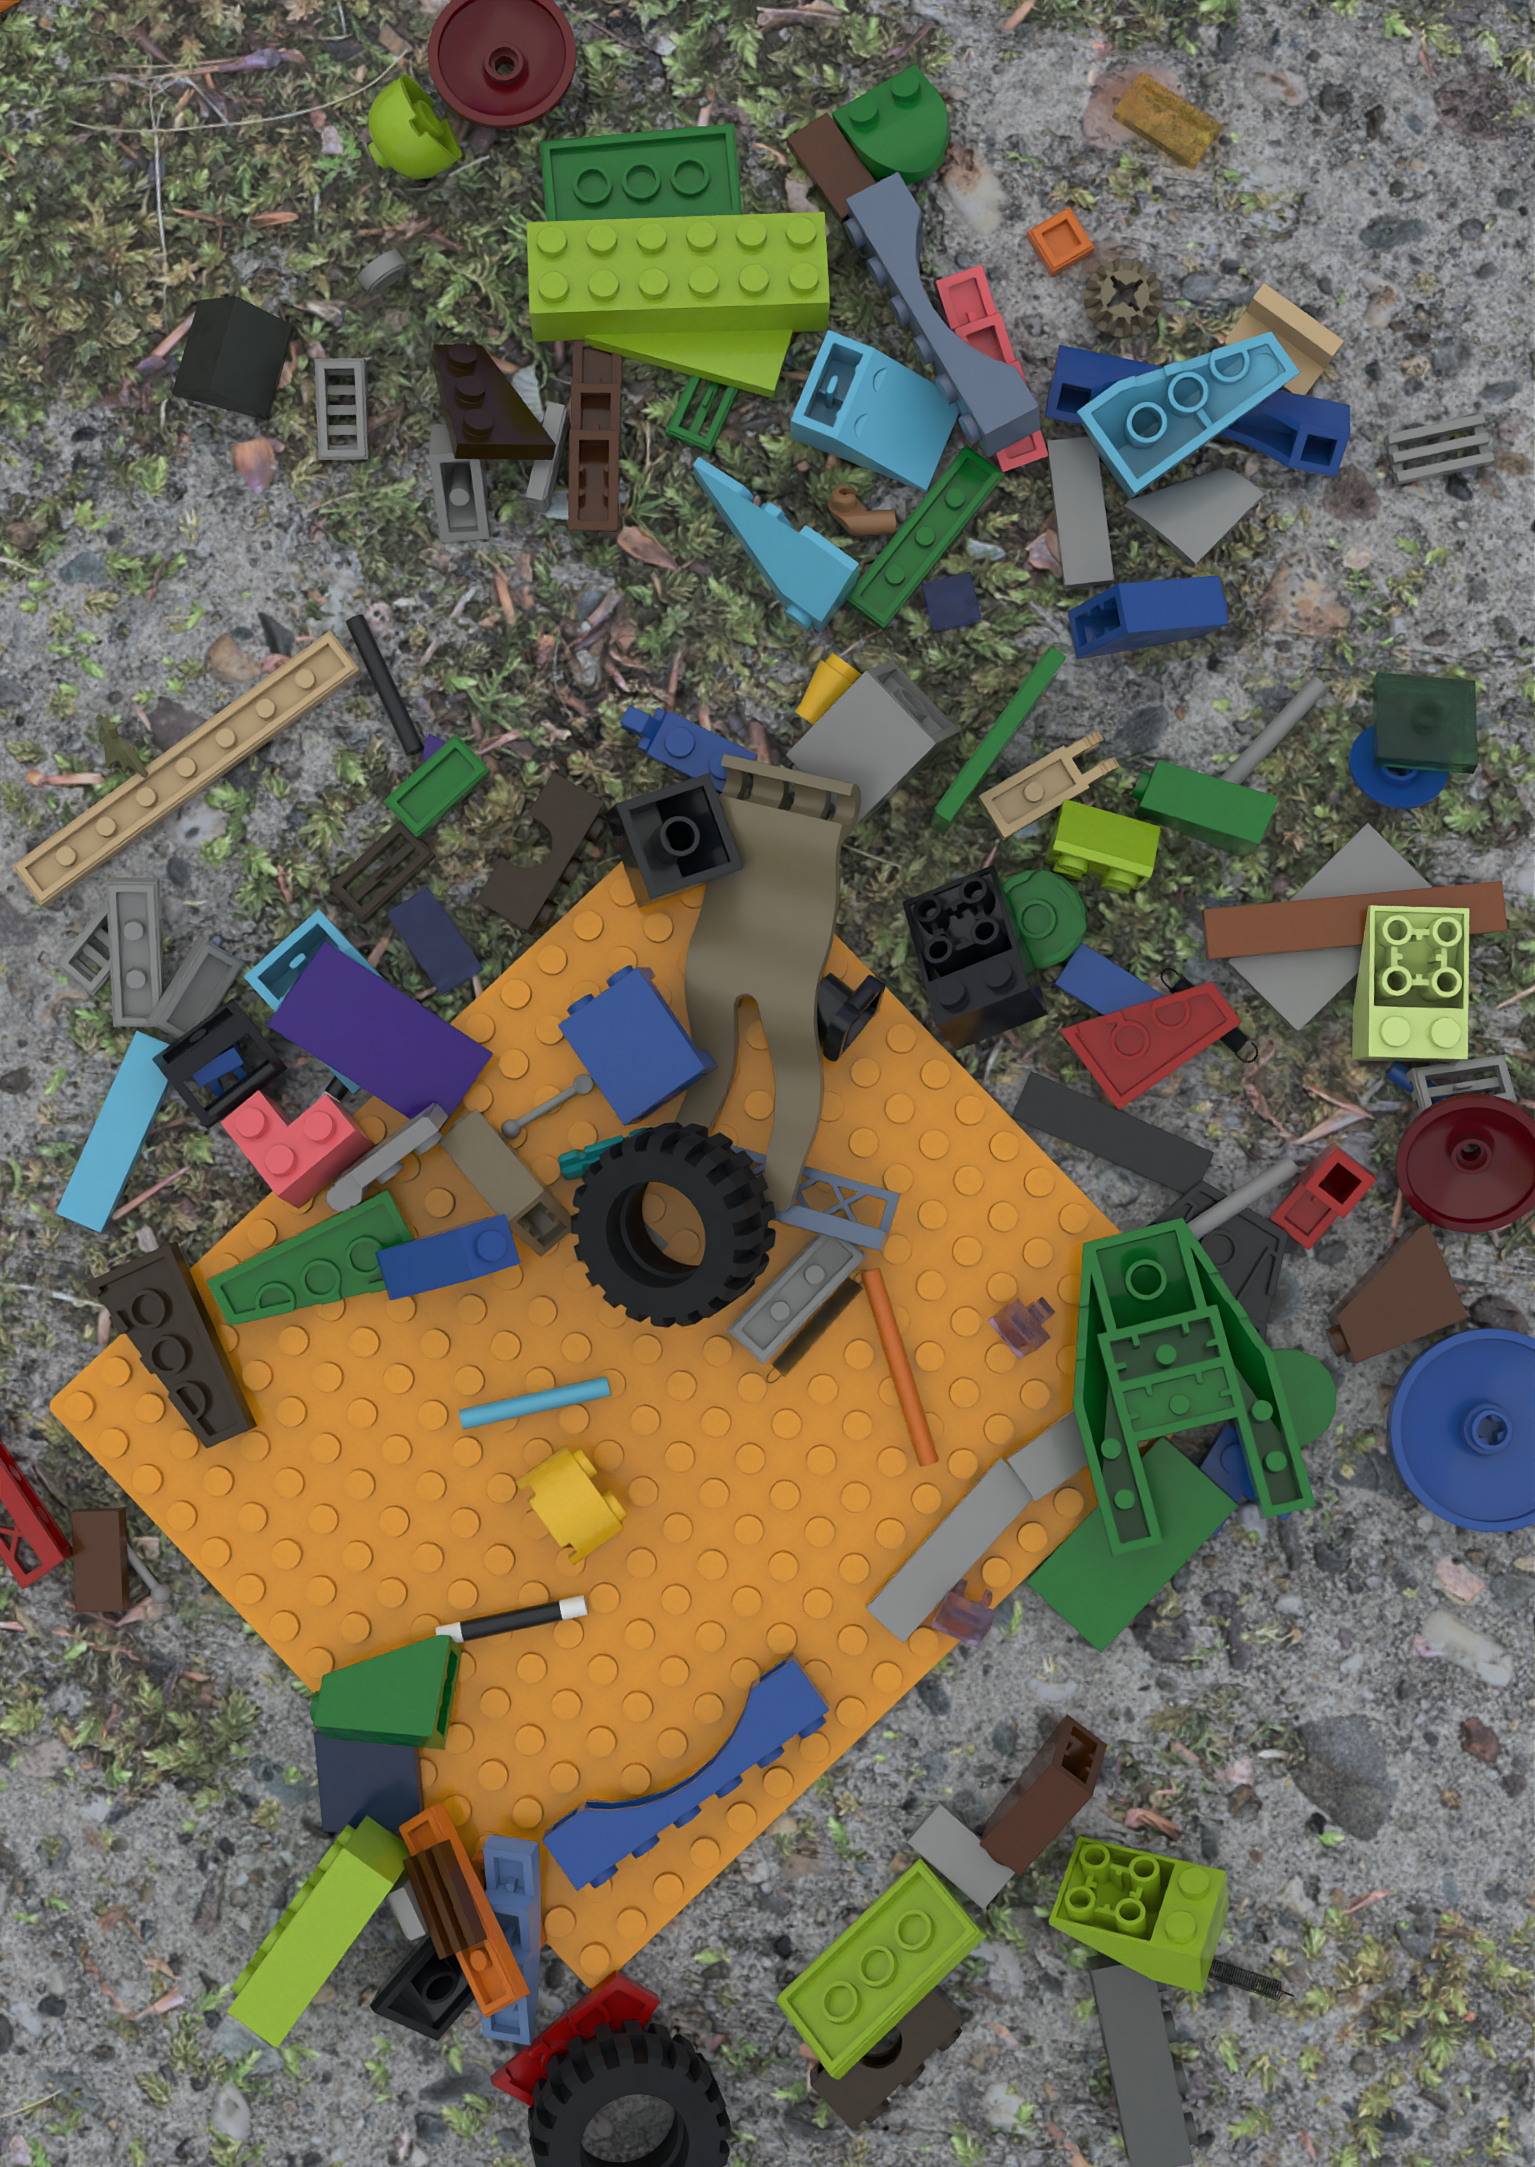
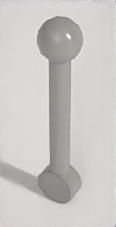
[501,1074,594,1139]
[127,1543,170,1604]

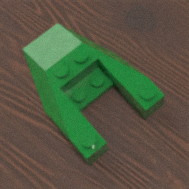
[1073,1218,1316,1556]

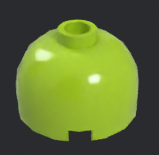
[368,74,462,180]

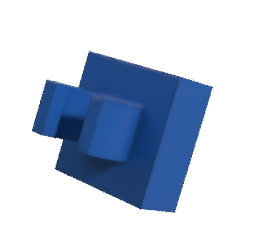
[192,1041,247,1096]

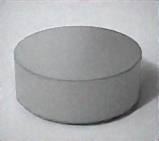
[357,249,407,295]

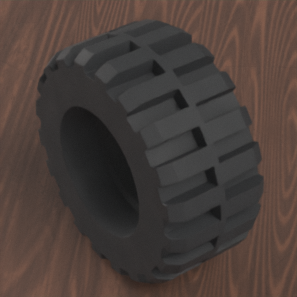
[571,1122,776,1328]
[527,2020,731,2167]

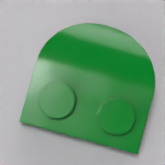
[832,64,952,184]

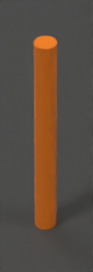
[861,1268,939,1467]

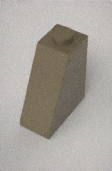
[438,1109,571,1257]

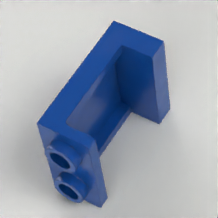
[558,965,718,1126]

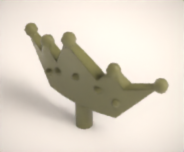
[96,715,148,778]

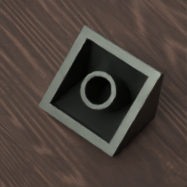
[172,296,294,421]

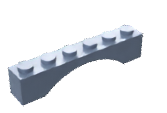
[843,172,1040,457]

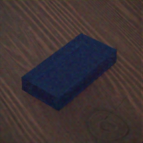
[387,886,485,997]

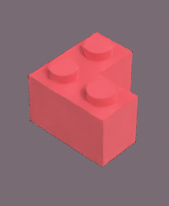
[220,1090,375,1209]

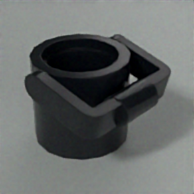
[817,972,886,1062]

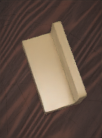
[1223,283,1344,396]

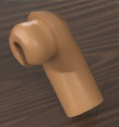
[828,485,896,536]

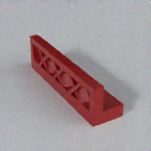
[0,1438,73,1589]

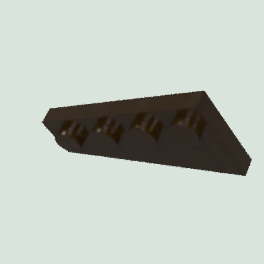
[84,1242,257,1449]

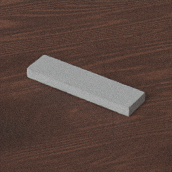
[865,1456,1033,1643]

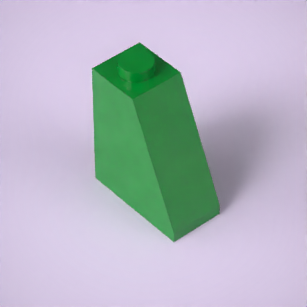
[1131,760,1279,859]
[310,1635,462,1750]

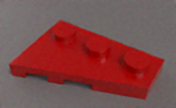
[1060,981,1242,1111]
[490,1970,660,2106]

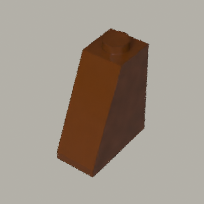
[1326,1224,1468,1364]
[979,1714,1107,1876]

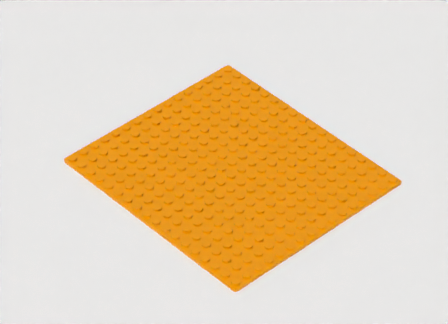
[49,861,1176,1989]

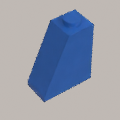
[1068,576,1229,659]
[375,1214,521,1300]

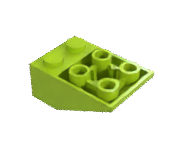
[1049,1836,1229,1993]

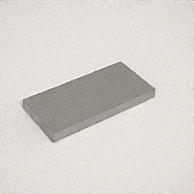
[1225,823,1432,1033]

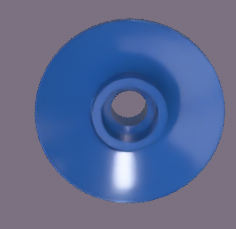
[1349,721,1449,809]

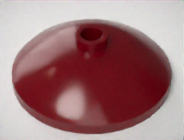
[428,0,576,129]
[1395,1094,1535,1233]

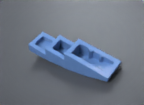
[480,1834,541,2045]

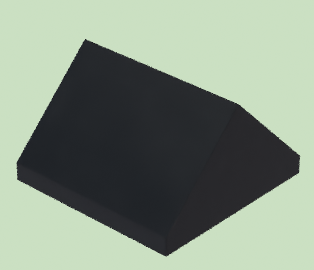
[370,1931,475,2041]

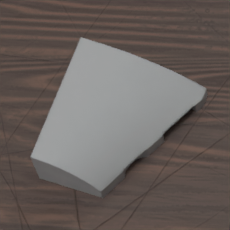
[1123,467,1264,568]

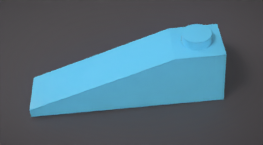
[1076,332,1300,500]
[693,457,859,633]

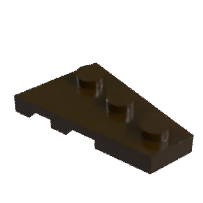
[431,343,556,460]

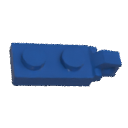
[620,705,757,794]

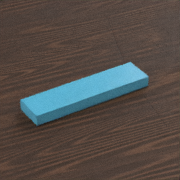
[55,1030,171,1233]

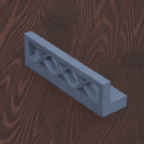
[730,1145,901,1252]

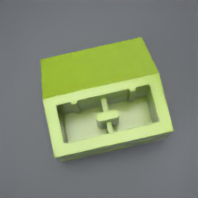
[1043,799,1161,894]

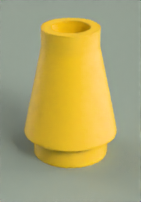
[795,652,862,725]

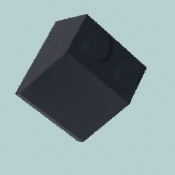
[605,773,743,908]

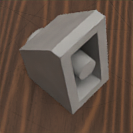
[429,424,490,542]

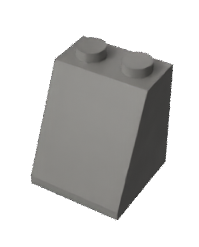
[786,661,960,826]

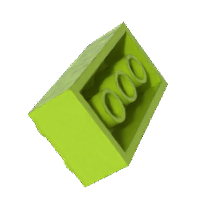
[227,1815,411,2049]

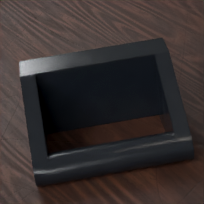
[152,999,288,1130]

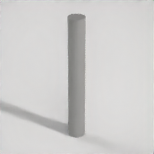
[1219,676,1328,785]
[1187,1156,1299,1240]

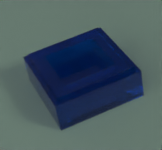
[922,572,982,634]

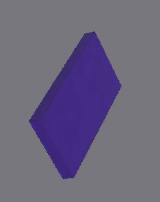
[267,940,493,1132]

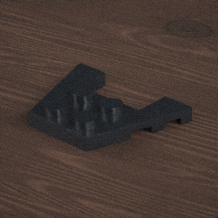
[1145,1180,1289,1341]

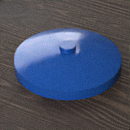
[1386,1328,1535,1533]

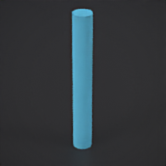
[459,1376,611,1430]

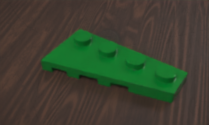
[206,1188,415,1326]

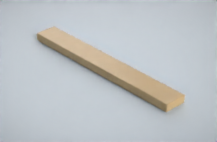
[12,630,362,907]

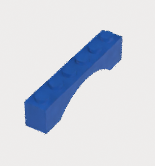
[1044,345,1350,477]
[542,1653,829,1891]

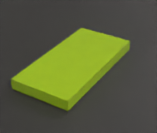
[585,329,794,399]
[774,1858,987,2081]

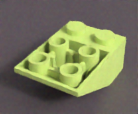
[1352,905,1469,1063]

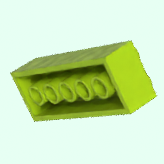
[526,212,830,342]

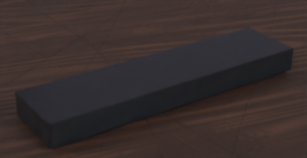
[1010,1071,1214,1194]

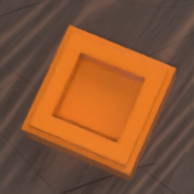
[1026,206,1095,278]

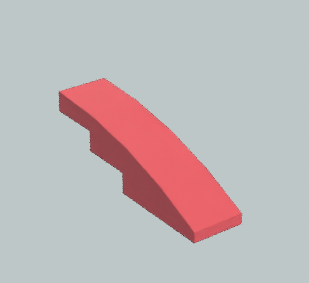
[933,265,1049,472]

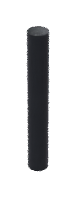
[346,614,424,756]

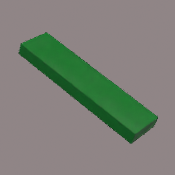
[845,445,1005,631]

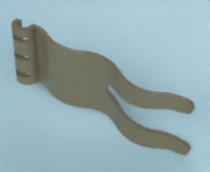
[675,754,861,1212]

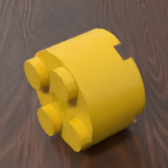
[515,1446,627,1565]

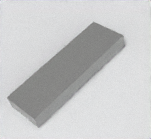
[1046,436,1114,589]
[106,877,165,1027]
[727,1234,867,1365]

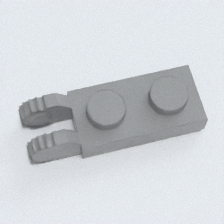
[325,1102,448,1213]

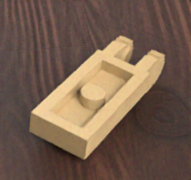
[977,731,1120,840]

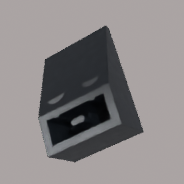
[903,865,1048,1050]

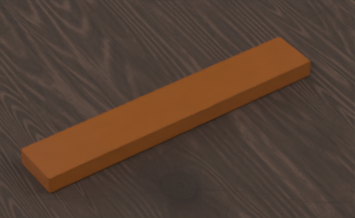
[1201,881,1507,960]

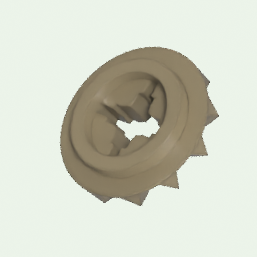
[1084,257,1163,338]

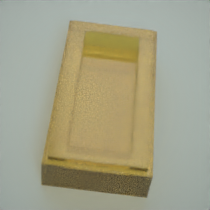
[1112,71,1222,171]

